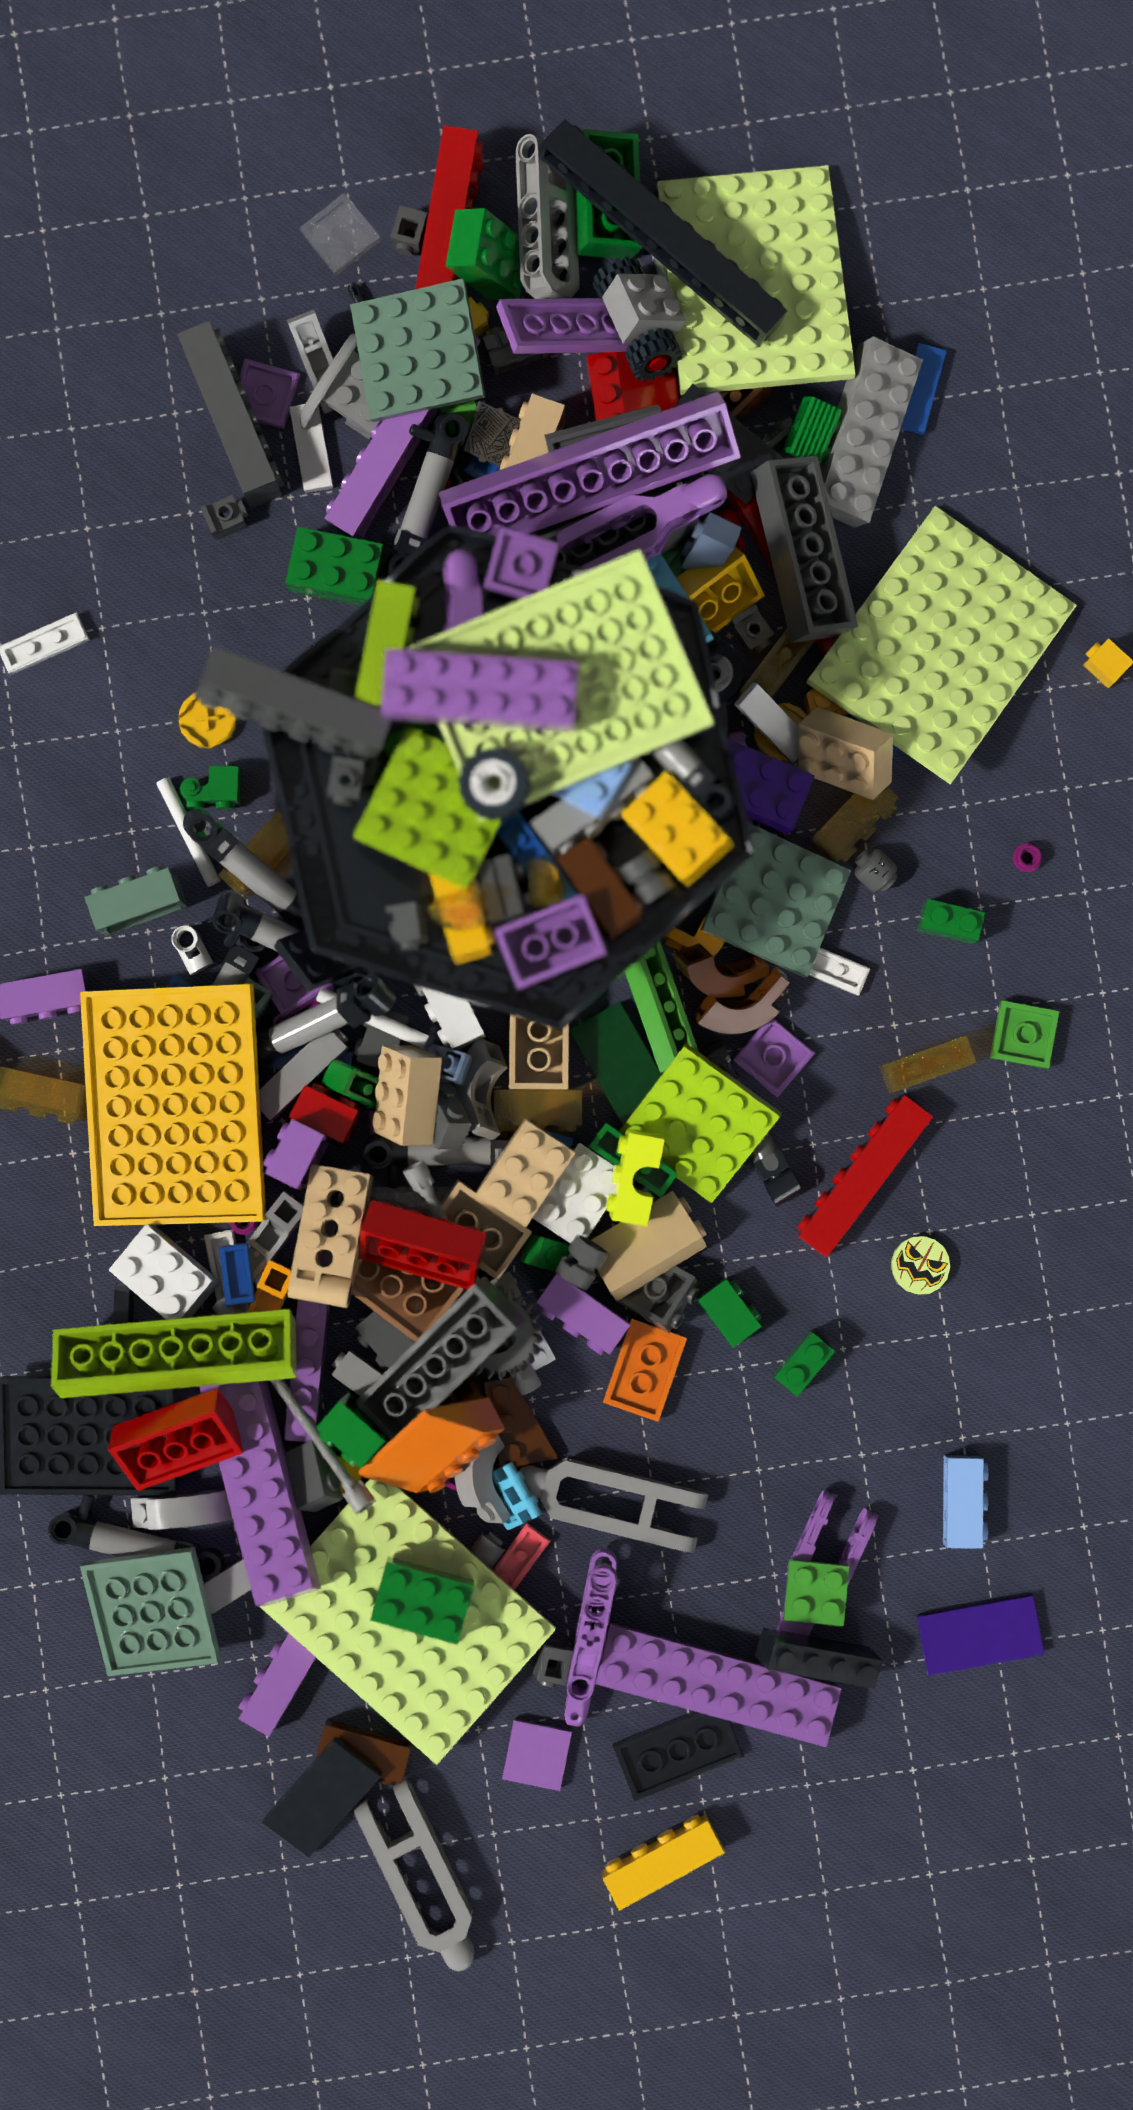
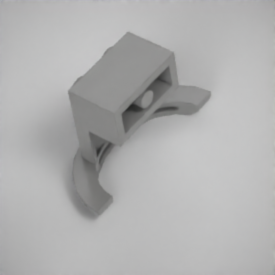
[300,333,381,439]

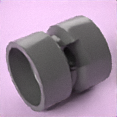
[619,848,675,906]
[555,1234,609,1290]

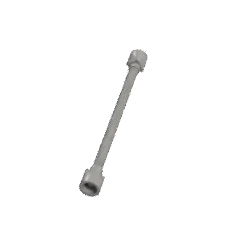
[403,1160,542,1395]
[212,1297,376,1515]

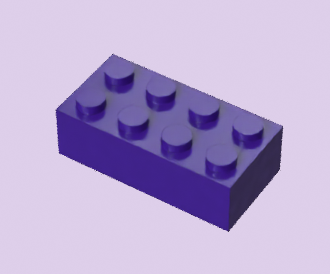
[727,739,815,835]

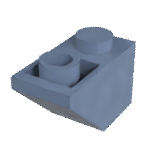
[681,512,741,570]
[427,1043,473,1086]

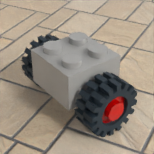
[593,256,686,381]

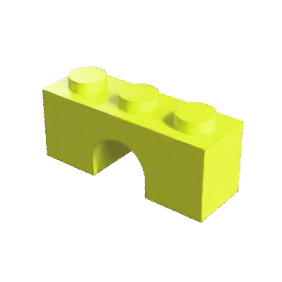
[606,1129,665,1226]

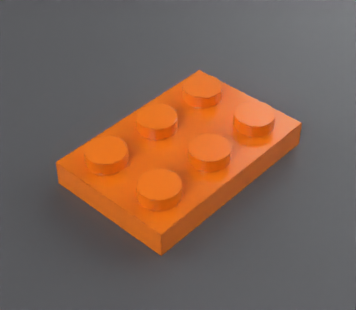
[603,1318,687,1422]

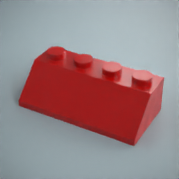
[359,1200,487,1290]
[108,1388,244,1491]

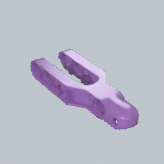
[556,474,727,570]
[438,549,483,734]
[776,1489,878,1636]
[564,1548,617,1727]

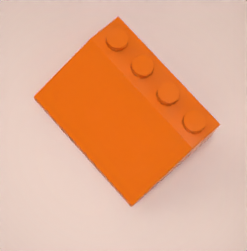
[358,1397,505,1493]

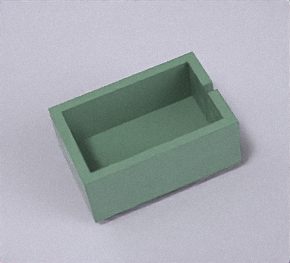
[84,866,188,936]

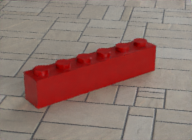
[796,1095,933,1257]

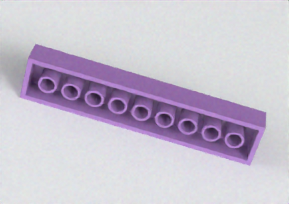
[439,392,741,536]

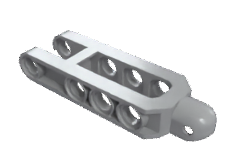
[516,134,580,299]
[520,1457,709,1553]
[353,1779,474,1971]

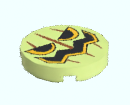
[891,1236,950,1295]

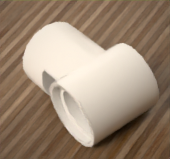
[172,926,214,975]

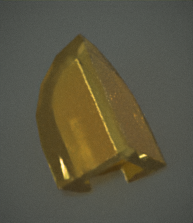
[529,858,564,907]
[428,885,485,930]

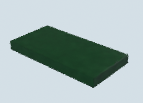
[569,1002,661,1125]

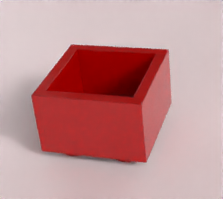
[289,1083,363,1144]

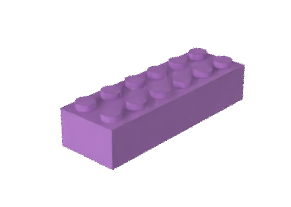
[381,649,579,732]

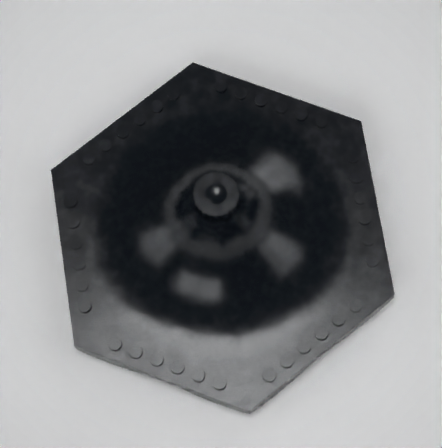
[262,525,753,1031]

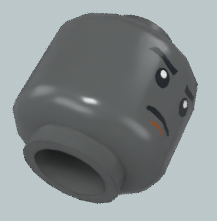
[854,849,898,892]

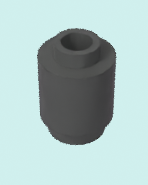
[469,1531,505,1569]

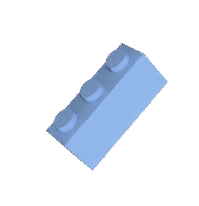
[943,1455,988,1549]

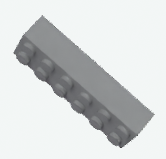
[820,336,923,528]

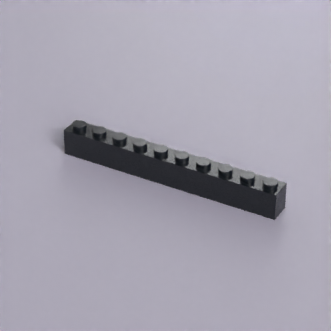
[538,119,788,347]

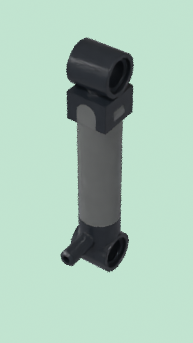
[698,1039,802,1207]

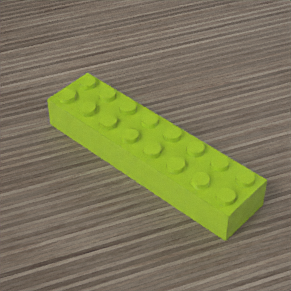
[51,1309,297,1398]

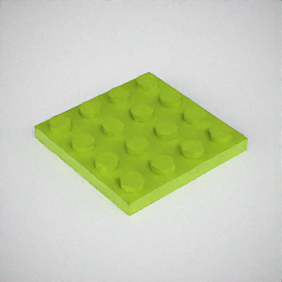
[353,726,502,891]
[619,1043,782,1203]

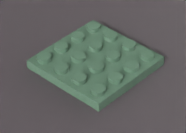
[350,278,486,422]
[701,823,851,978]
[80,1547,222,1676]

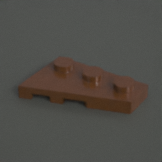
[484,1377,558,1469]

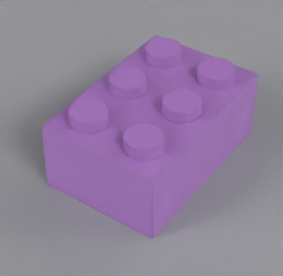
[494,894,606,990]
[264,1119,332,1189]
[536,1273,630,1355]

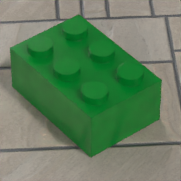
[445,208,523,301]
[285,526,385,606]
[316,1390,388,1468]
[370,1556,474,1645]

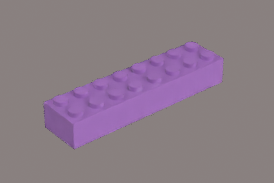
[199,1381,321,1607]
[595,1622,841,1747]

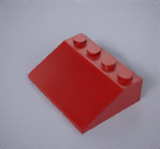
[587,352,679,421]

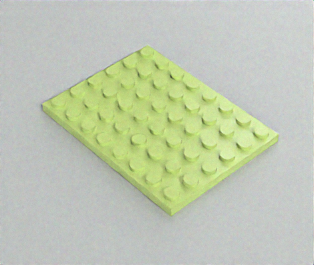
[657,165,855,395]
[806,506,1077,784]
[407,550,714,823]
[259,1479,556,1765]

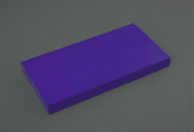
[916,1594,1044,1676]

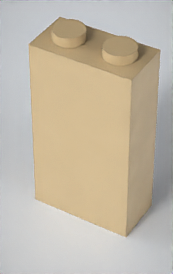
[592,1191,707,1302]

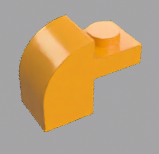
[663,917,725,958]
[246,1260,291,1313]

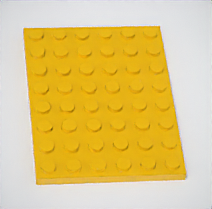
[80,984,266,1226]

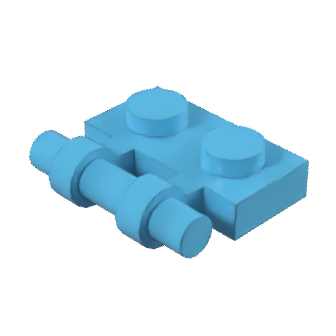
[492,1462,542,1530]

